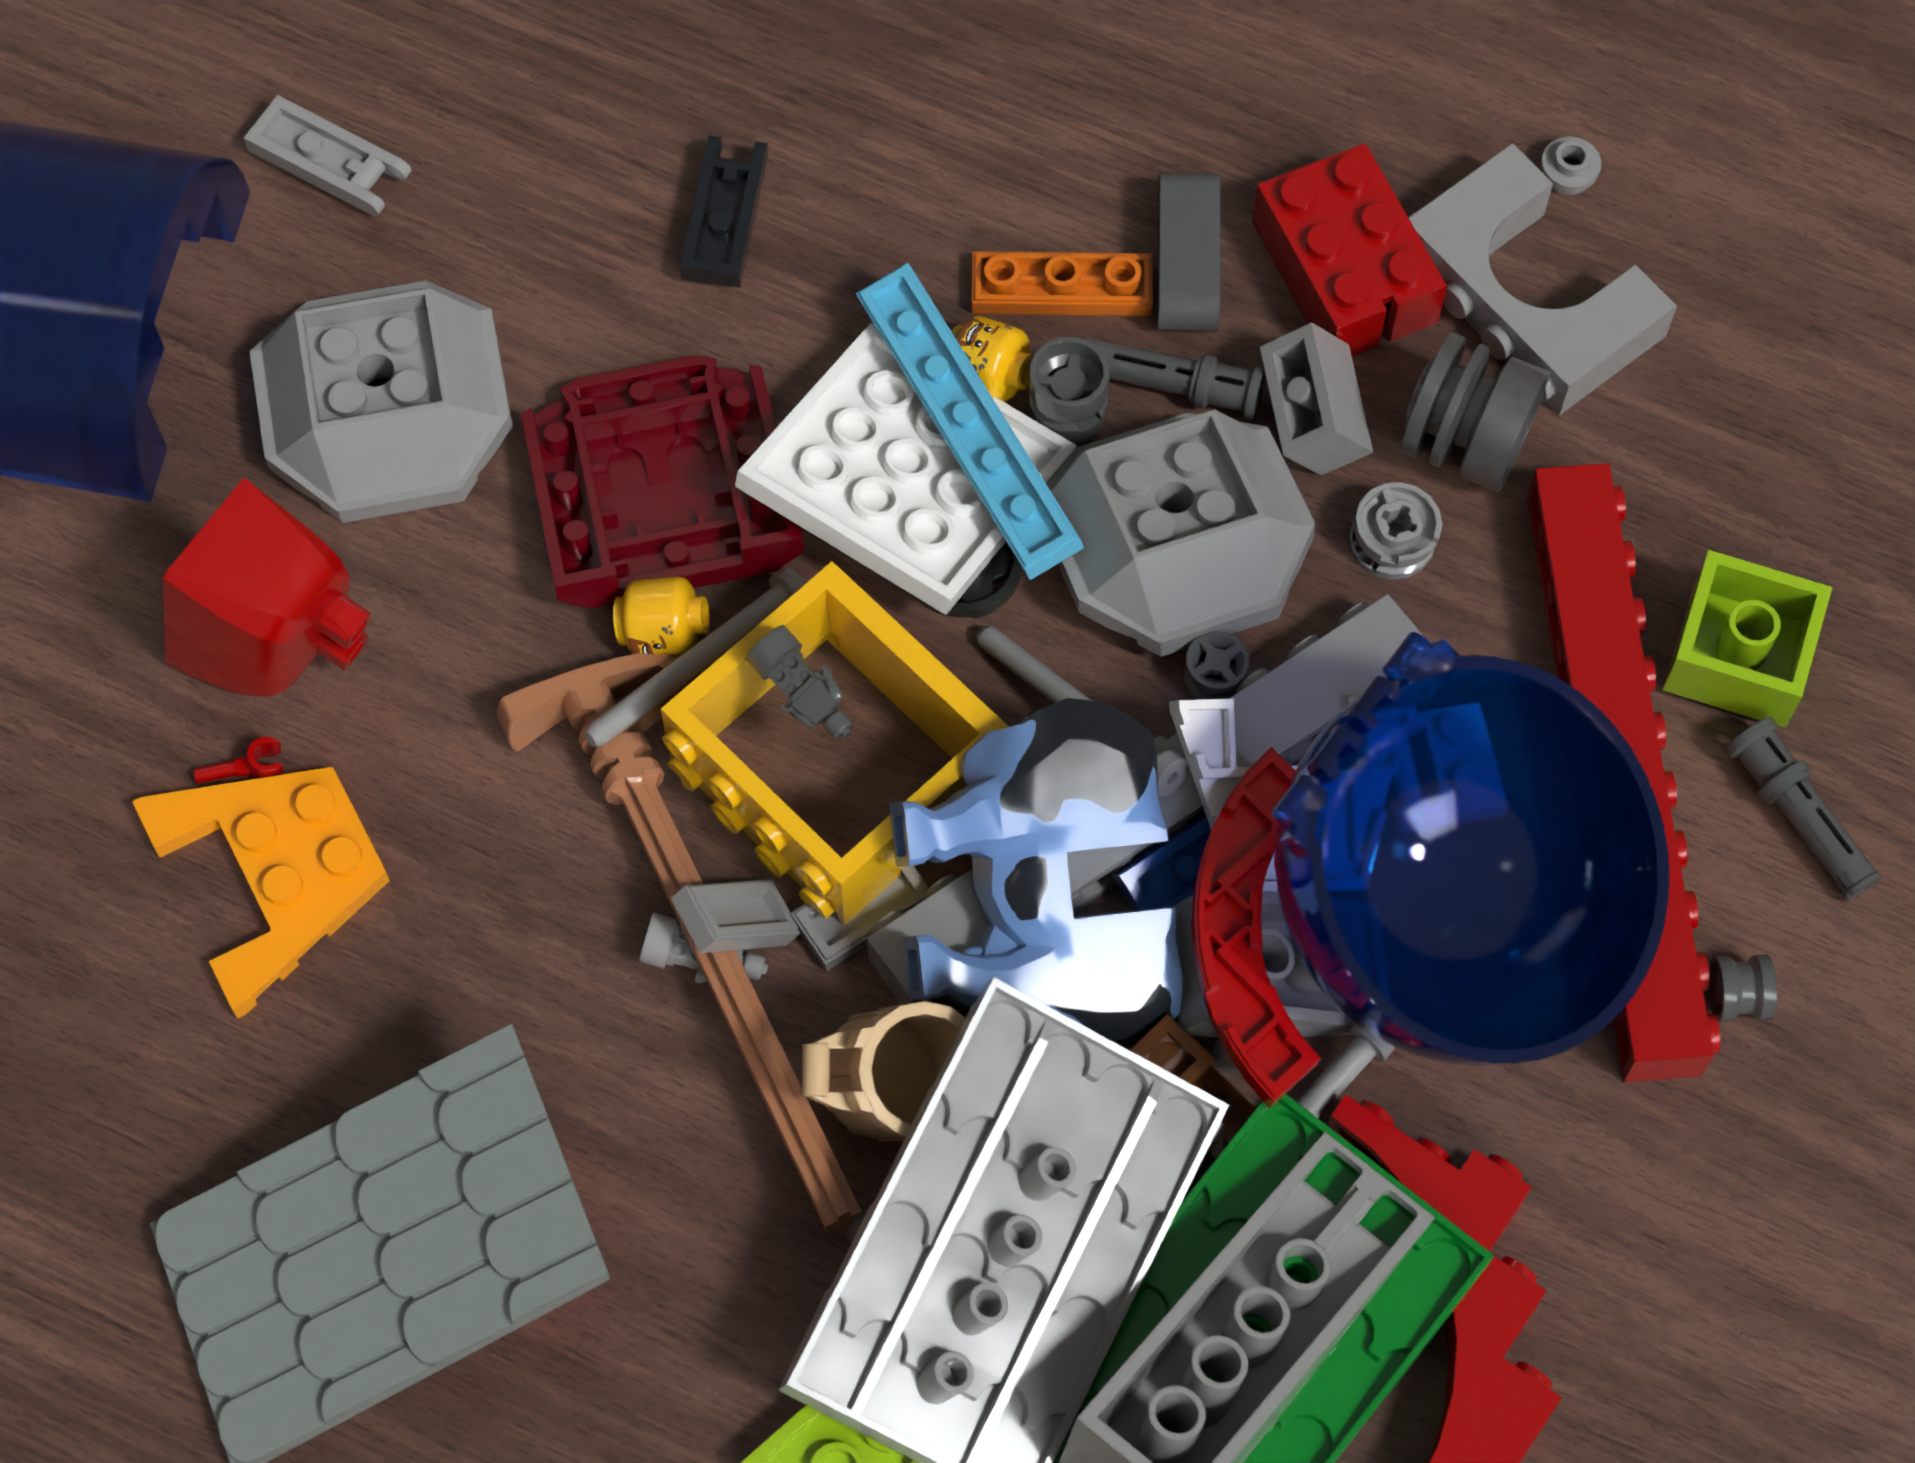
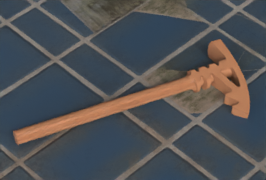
[497,653,863,1231]

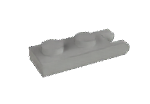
[244,95,412,216]

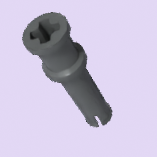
[1085,335,1266,421]
[1725,717,1882,901]

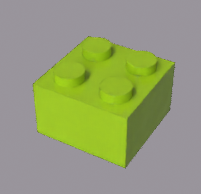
[1663,549,1833,728]

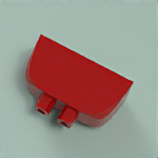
[163,477,371,697]

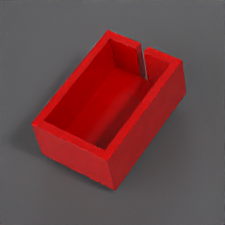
[1252,143,1447,357]

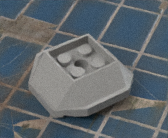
[249,280,513,523]
[1047,409,1315,657]

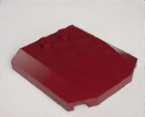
[521,355,805,609]

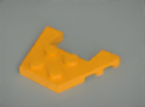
[132,766,390,1019]

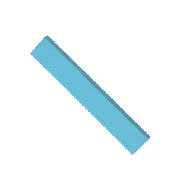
[856,262,1084,580]

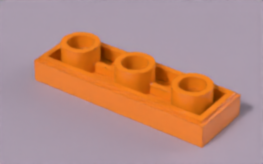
[972,251,1153,316]

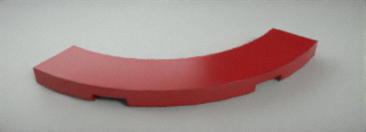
[1191,747,1321,1109]

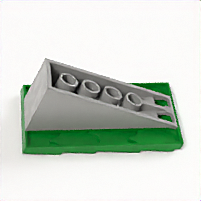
[1053,1094,1495,1463]

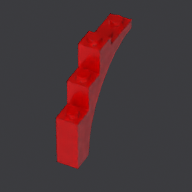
[1328,1095,1562,1463]

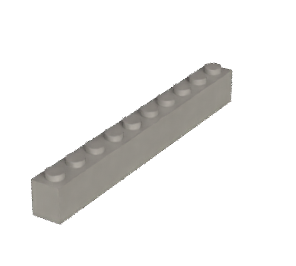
[867,594,1435,1004]

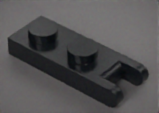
[680,135,768,288]

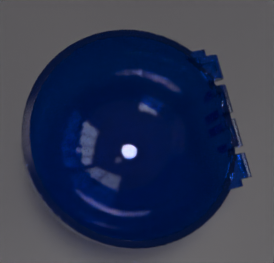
[1272,632,1670,1066]

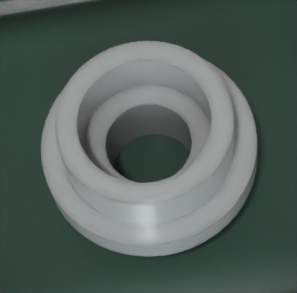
[1541,137,1601,195]

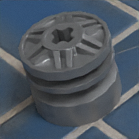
[1400,332,1550,493]

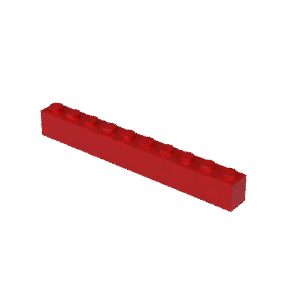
[1526,463,1721,1083]

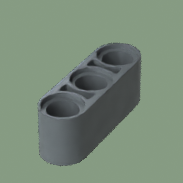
[1157,172,1220,331]

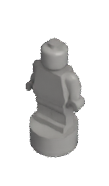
[639,912,769,984]

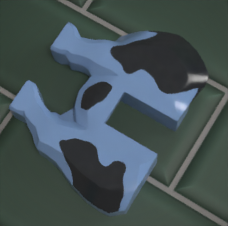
[889,698,1183,1040]

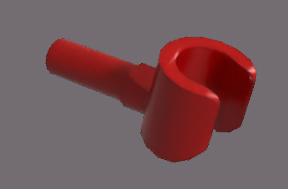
[194,736,283,784]

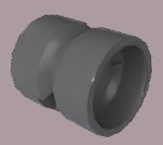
[1028,337,1109,447]

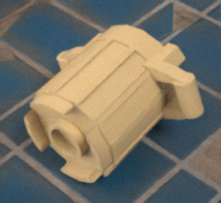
[802,1001,966,1142]

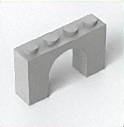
[1409,143,1677,416]

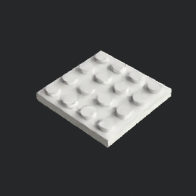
[735,323,1077,615]

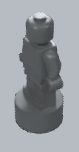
[746,625,853,739]

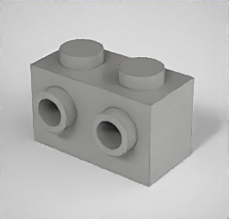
[1260,322,1374,476]

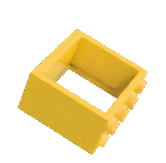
[661,561,1009,926]

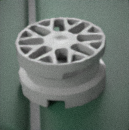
[1348,482,1443,580]

